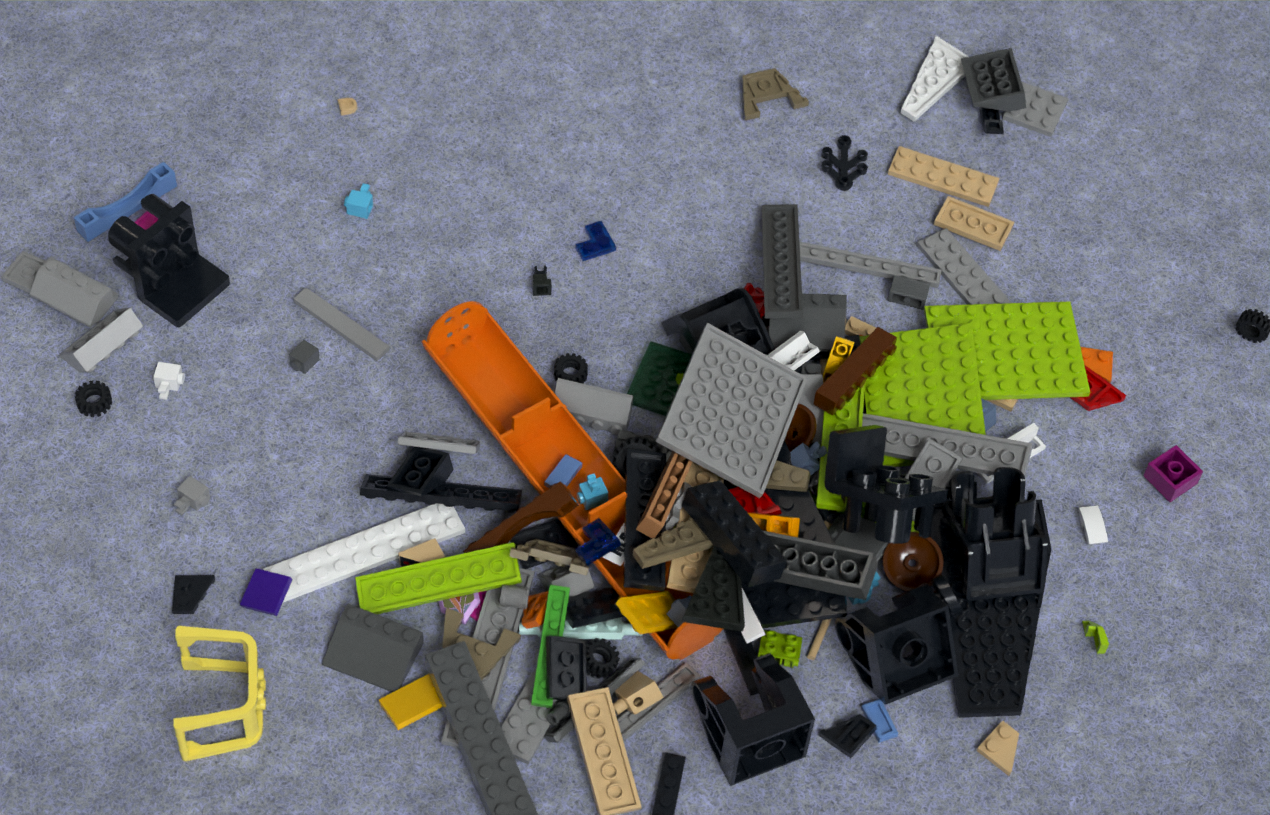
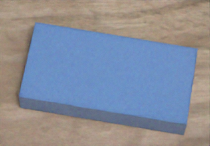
[544,454,582,488]
[861,699,898,743]

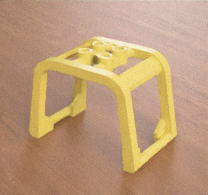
[173,626,266,761]

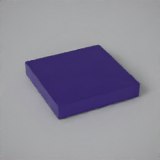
[240,568,293,616]

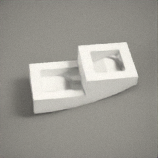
[1078,505,1108,545]

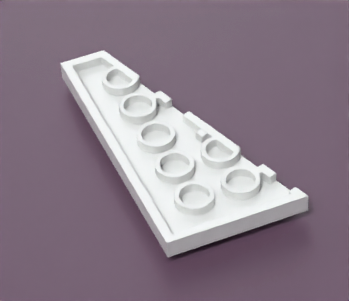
[901,36,969,122]

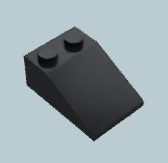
[387,446,454,496]

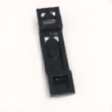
[980,107,1004,134]

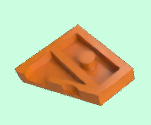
[1081,347,1113,383]
[521,591,549,629]

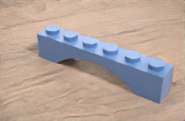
[74,162,177,242]

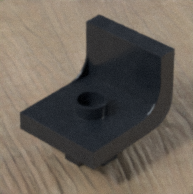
[661,287,775,355]

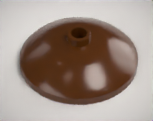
[784,403,817,452]
[883,532,943,591]

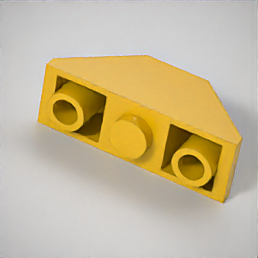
[823,336,854,383]

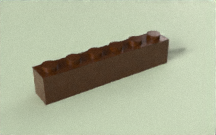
[813,327,897,416]

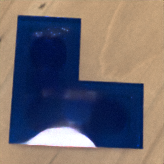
[575,221,616,261]
[575,518,621,566]

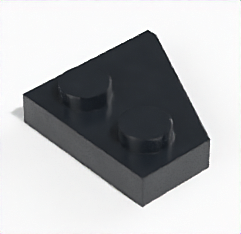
[172,575,215,614]

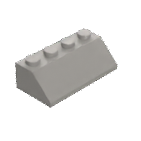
[30,257,114,328]
[59,308,143,373]
[555,378,633,435]

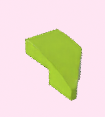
[1082,620,1109,654]

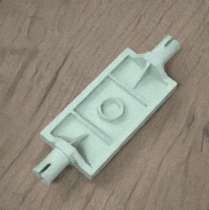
[519,617,642,640]

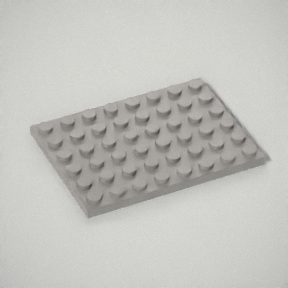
[655,323,808,498]

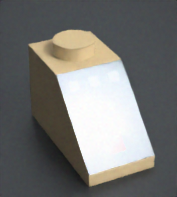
[398,538,445,567]

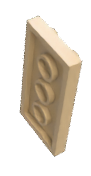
[934,196,1014,251]

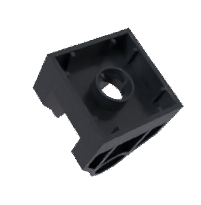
[835,585,959,705]
[691,653,815,786]

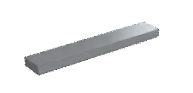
[293,288,390,361]
[617,662,700,742]

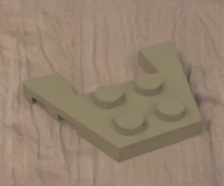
[742,68,809,121]
[509,539,589,576]
[442,608,521,680]

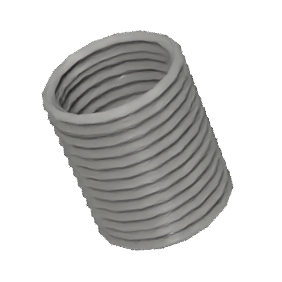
[500,585,529,609]

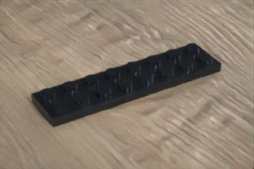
[623,449,666,591]
[360,474,522,513]

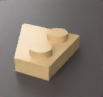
[977,721,1019,776]

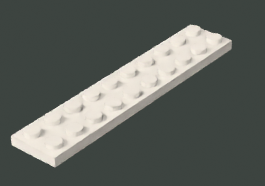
[263,503,465,602]

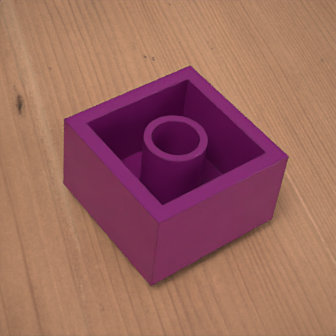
[1143,445,1203,502]

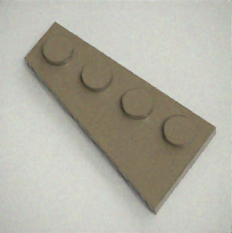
[729,460,811,492]
[633,517,714,569]

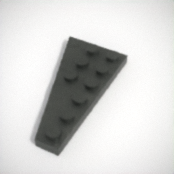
[681,546,745,632]

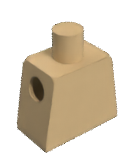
[613,671,664,715]

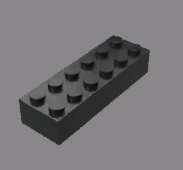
[682,480,787,587]

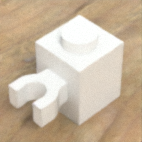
[153,362,185,400]

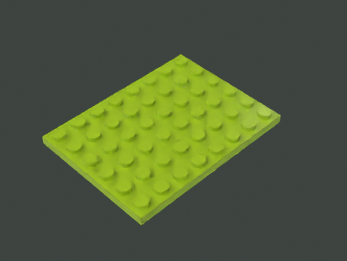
[924,301,1090,400]
[859,323,986,467]

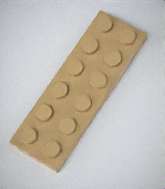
[888,146,1000,207]
[567,687,642,815]

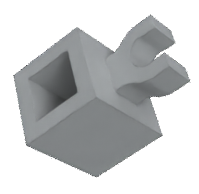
[174,476,210,516]

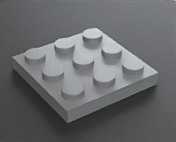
[1002,82,1069,137]

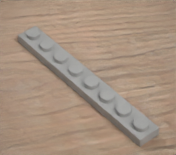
[799,241,942,288]

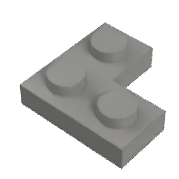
[666,482,692,531]

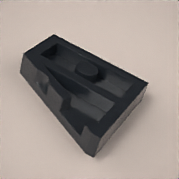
[819,714,877,758]

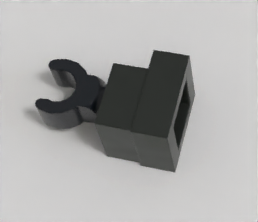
[532,266,552,296]

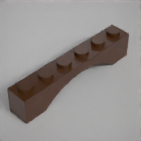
[463,481,579,553]

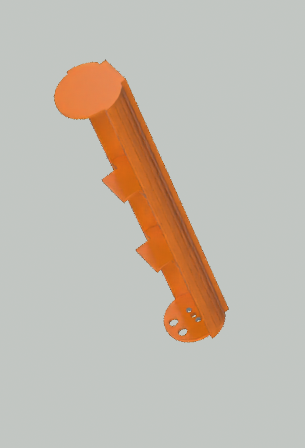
[421,301,723,661]

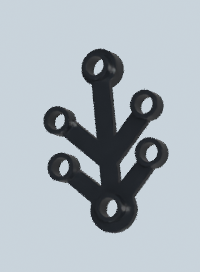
[821,135,868,191]

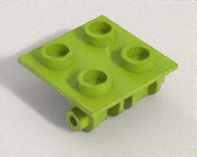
[758,630,803,668]

